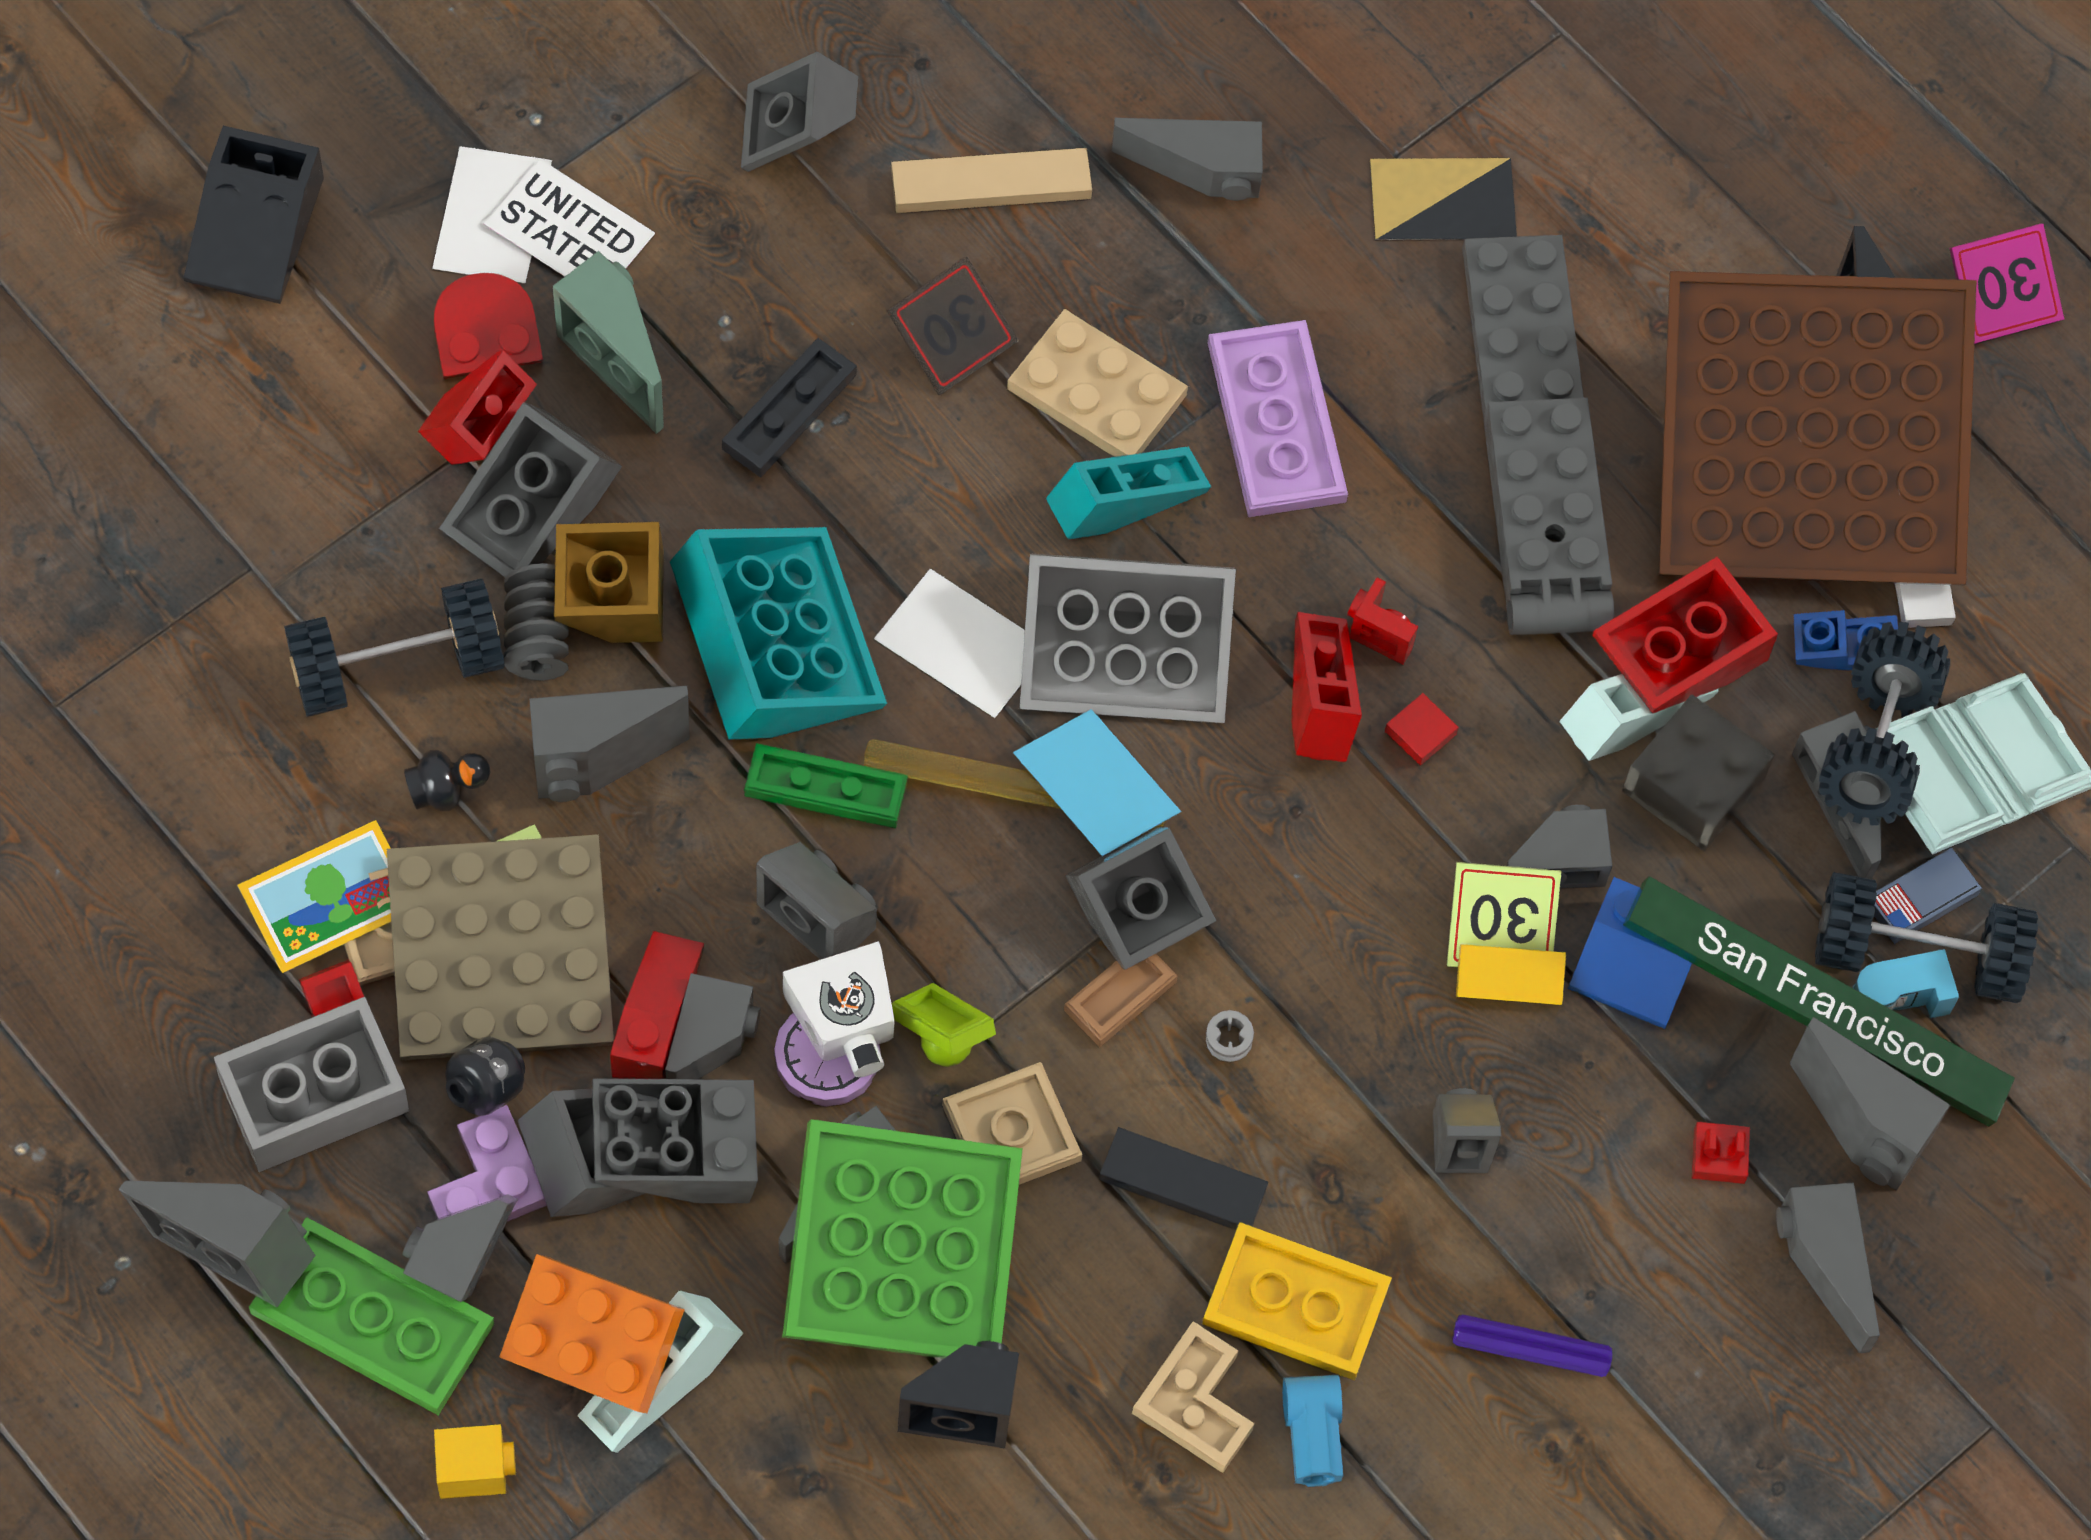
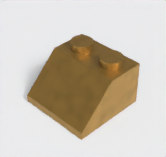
[554,522,664,643]

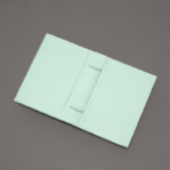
[1865,673,2091,854]

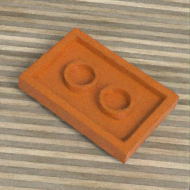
[499,1254,685,1414]

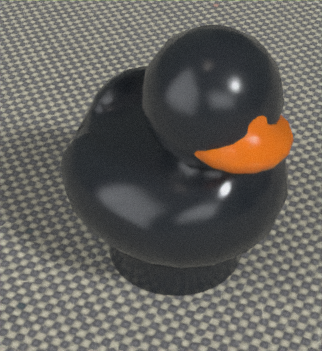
[404,750,491,811]

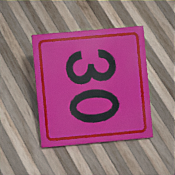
[1949,223,2064,344]

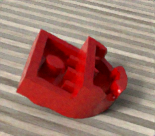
[434,273,543,379]

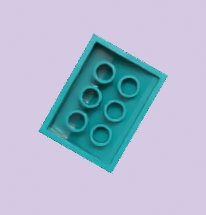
[670,527,887,740]

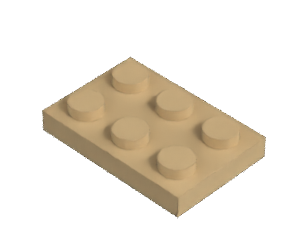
[1007,309,1188,457]

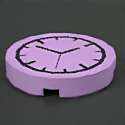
[774,1013,881,1107]

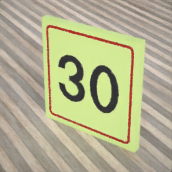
[1447,862,1561,967]

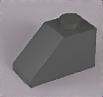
[1507,805,1612,889]
[665,973,761,1079]
[1433,1088,1501,1173]
[402,1194,518,1302]

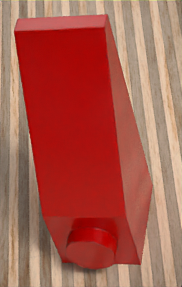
[1292,612,1362,762]
[610,931,704,1079]

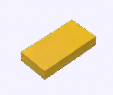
[1456,944,1566,1005]

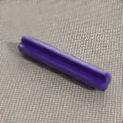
[1453,1315,1613,1377]

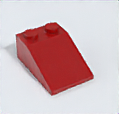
[1592,557,1778,714]

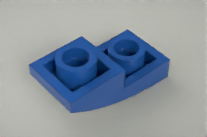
[1793,610,1898,670]

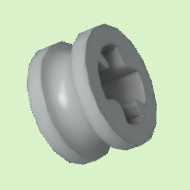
[1206,1010,1254,1062]

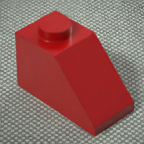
[418,350,537,465]

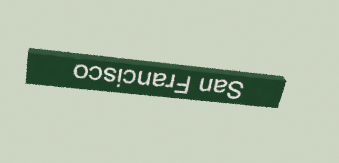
[1623,876,2015,1127]

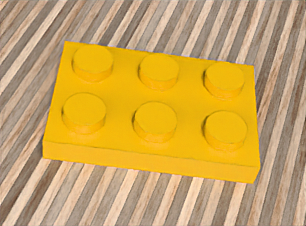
[1202,1222,1392,1381]

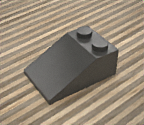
[439,402,622,578]
[529,686,690,802]
[1790,1017,1950,1191]
[119,1181,316,1307]

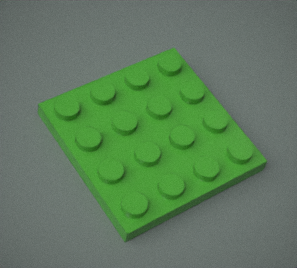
[782,1119,1023,1358]

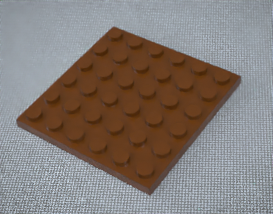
[1659,271,1977,586]

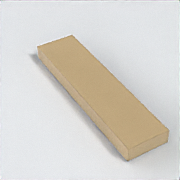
[891,148,1092,213]

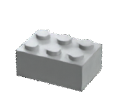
[214,997,409,1172]

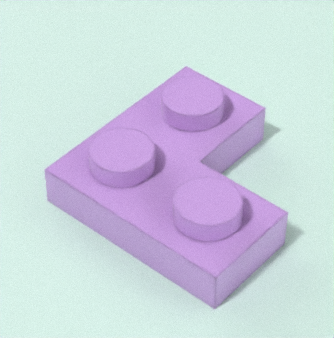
[427,1105,547,1221]

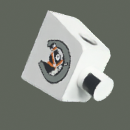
[783,941,894,1077]

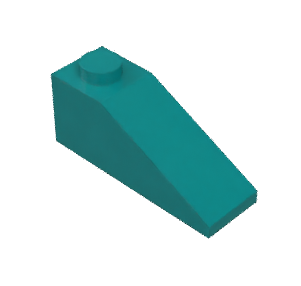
[1046,446,1211,539]

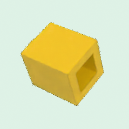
[434,1424,516,1499]

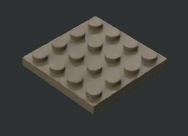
[387,834,614,1061]

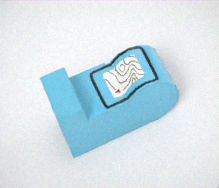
[1853,949,1959,1018]

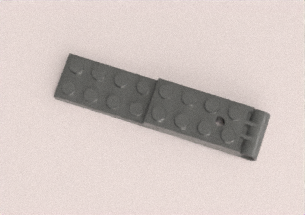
[1462,235,1614,635]

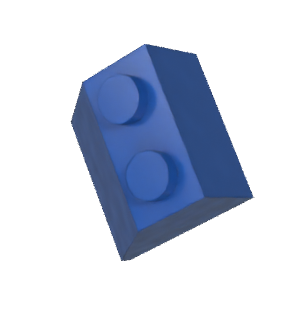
[1568,877,1692,1029]

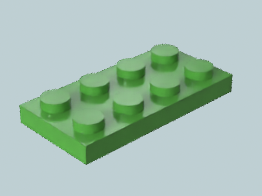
[249,1217,495,1416]

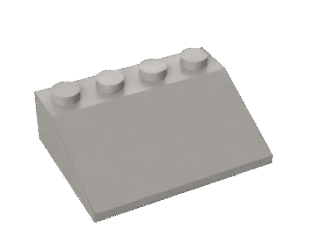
[1020,553,1236,723]

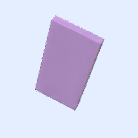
[1208,320,1348,517]

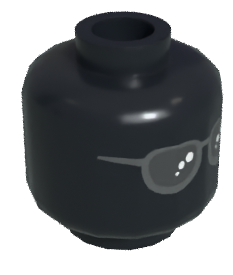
[445,1036,525,1116]

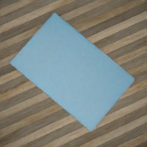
[1013,709,1181,856]

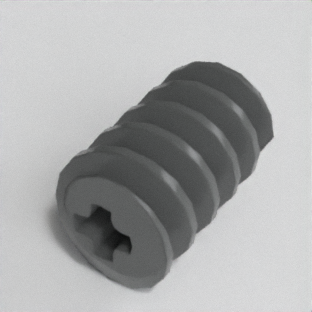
[504,563,569,681]

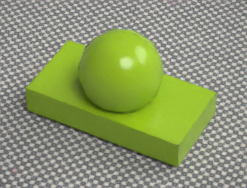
[891,983,996,1067]

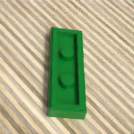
[744,743,908,828]

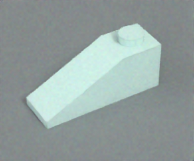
[1560,674,1719,761]
[578,1291,743,1453]

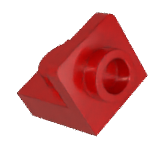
[1347,577,1419,665]

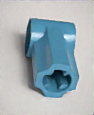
[1282,1375,1343,1487]

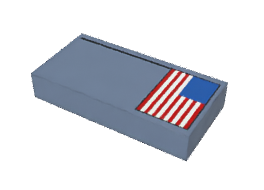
[1874,848,1982,944]

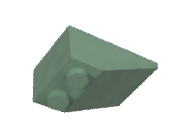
[553,251,664,434]

